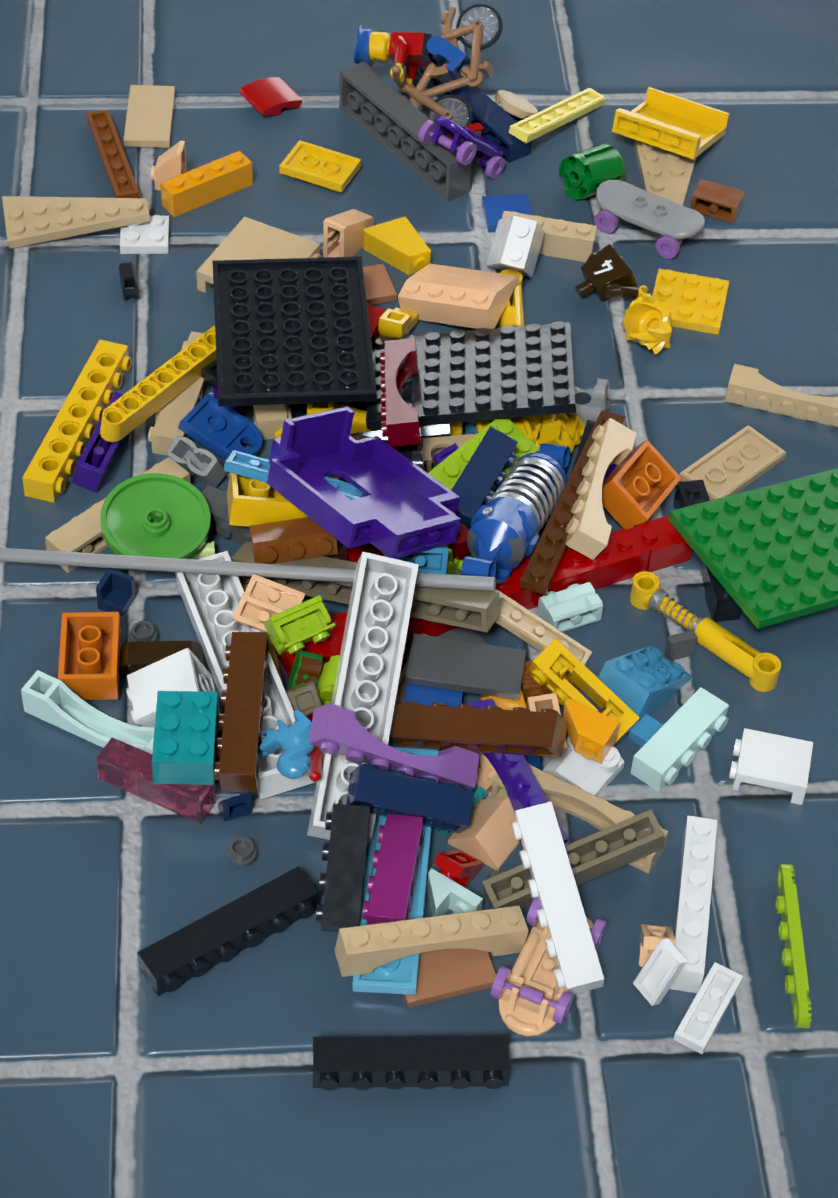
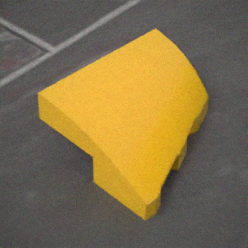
[538,413,586,453]

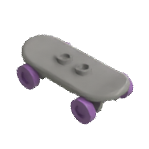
[594,180,705,259]

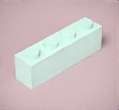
[631,687,729,792]

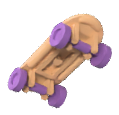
[490,897,607,1037]

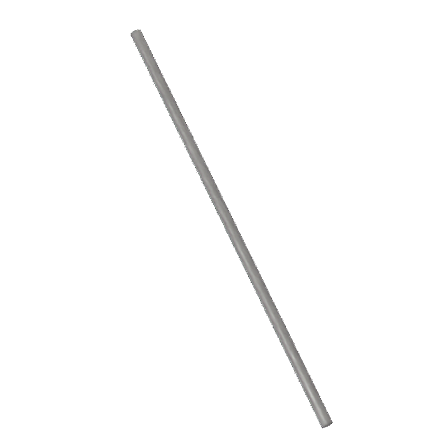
[0,548,496,591]

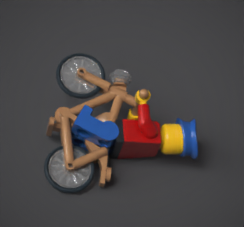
[354,3,503,126]

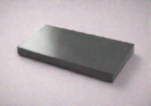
[405,633,526,700]

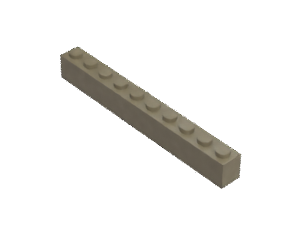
[231,541,500,633]

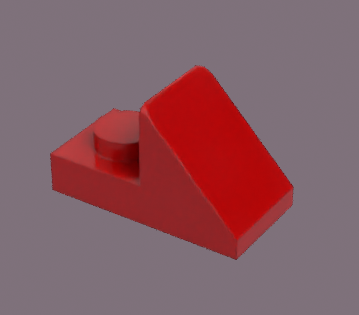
[433,849,484,888]

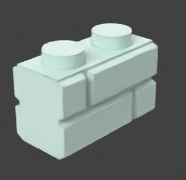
[537,582,603,632]

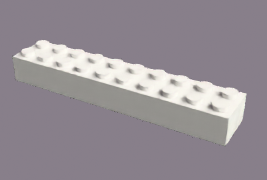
[175,551,315,800]
[307,552,419,843]

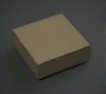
[286,681,322,716]

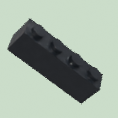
[316,803,371,932]

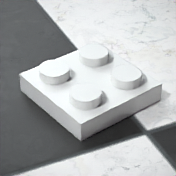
[120,215,169,254]

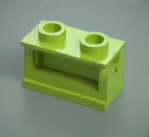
[264,595,335,655]

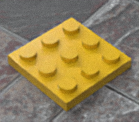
[652,269,729,335]

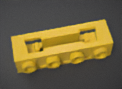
[528,638,640,746]

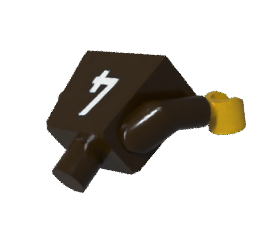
[575,244,651,302]

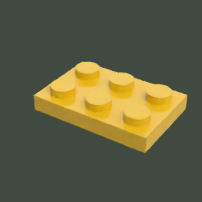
[279,140,361,193]

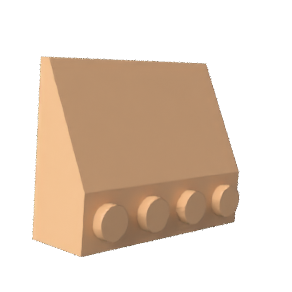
[398,264,519,329]

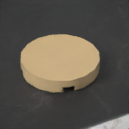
[495,90,538,119]

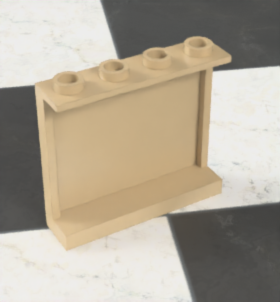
[196,217,322,293]

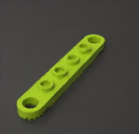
[775,864,812,1028]

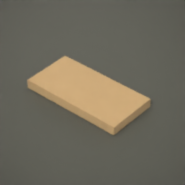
[124,85,175,148]
[679,425,787,501]

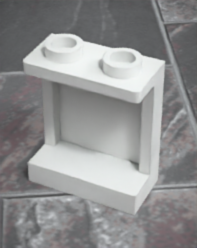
[729,728,813,805]

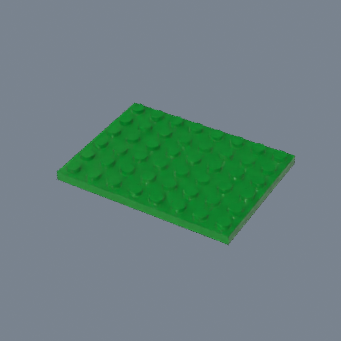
[668,468,838,629]

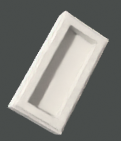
[633,938,687,1006]

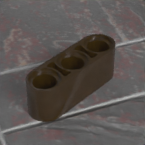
[119,641,203,679]

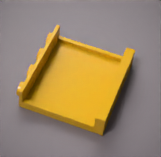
[612,87,730,159]

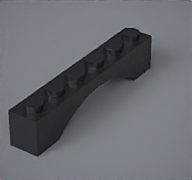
[673,480,742,622]

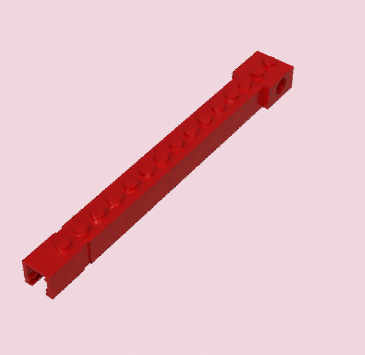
[273,515,692,679]

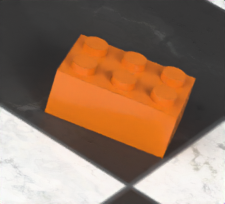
[602,440,682,530]
[58,612,121,700]

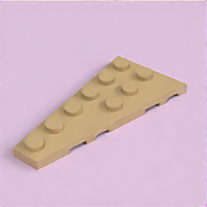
[634,140,697,206]
[2,196,151,248]

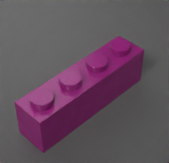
[362,814,424,925]

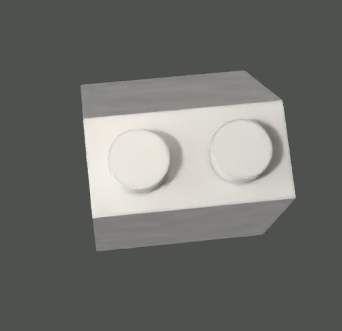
[486,216,545,278]
[126,648,221,727]

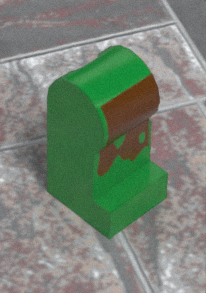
[286,650,323,691]

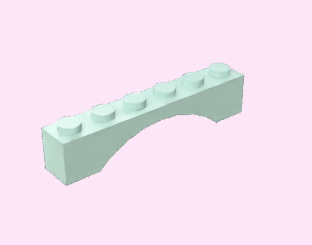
[21,670,155,770]

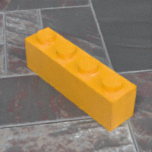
[160,151,253,217]

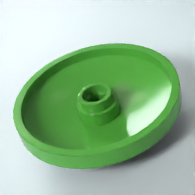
[101,473,211,559]

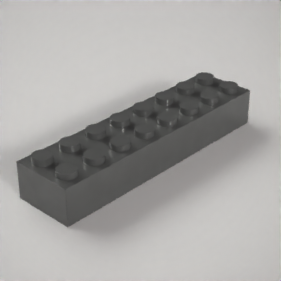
[339,62,472,202]

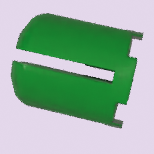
[558,144,625,200]

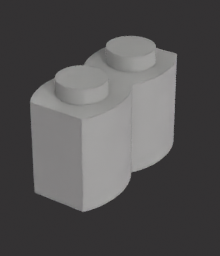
[167,436,227,488]

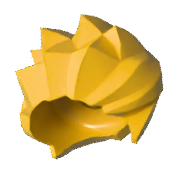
[621,294,672,355]

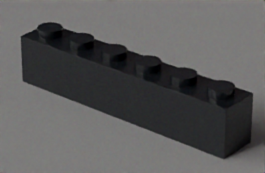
[137,866,319,996]
[313,1035,510,1090]

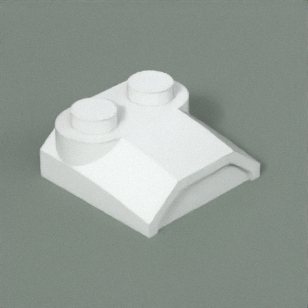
[543,735,625,797]

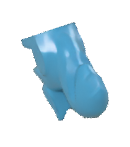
[259,709,315,779]

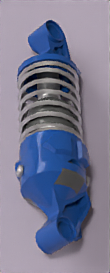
[461,443,570,584]

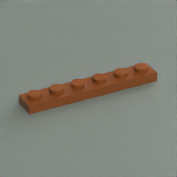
[86,109,140,198]

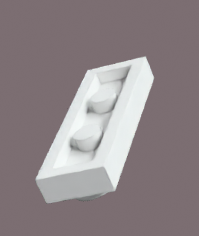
[673,962,743,1054]

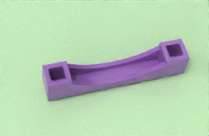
[309,703,479,790]

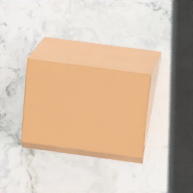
[448,796,520,872]

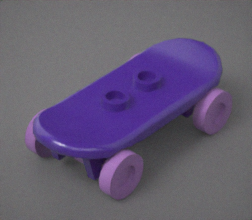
[418,115,505,179]

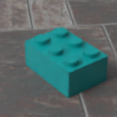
[152,691,218,785]

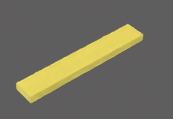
[509,88,606,143]

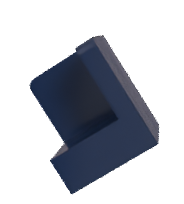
[96,568,135,617]

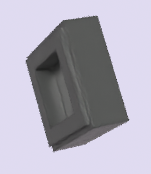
[664,630,697,661]

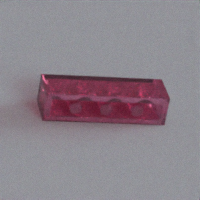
[96,737,216,824]

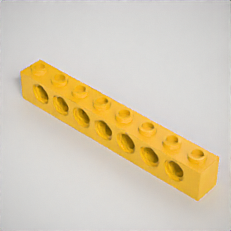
[22,339,132,503]

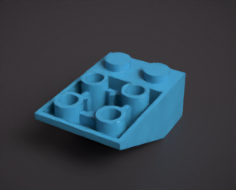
[598,646,692,720]

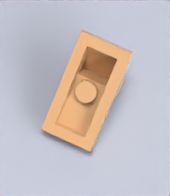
[639,924,676,967]

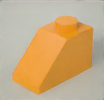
[563,698,620,763]

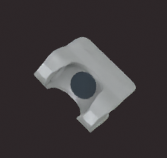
[565,378,611,424]

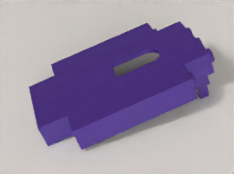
[267,407,461,559]

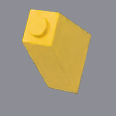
[362,216,431,275]

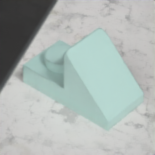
[427,868,483,917]

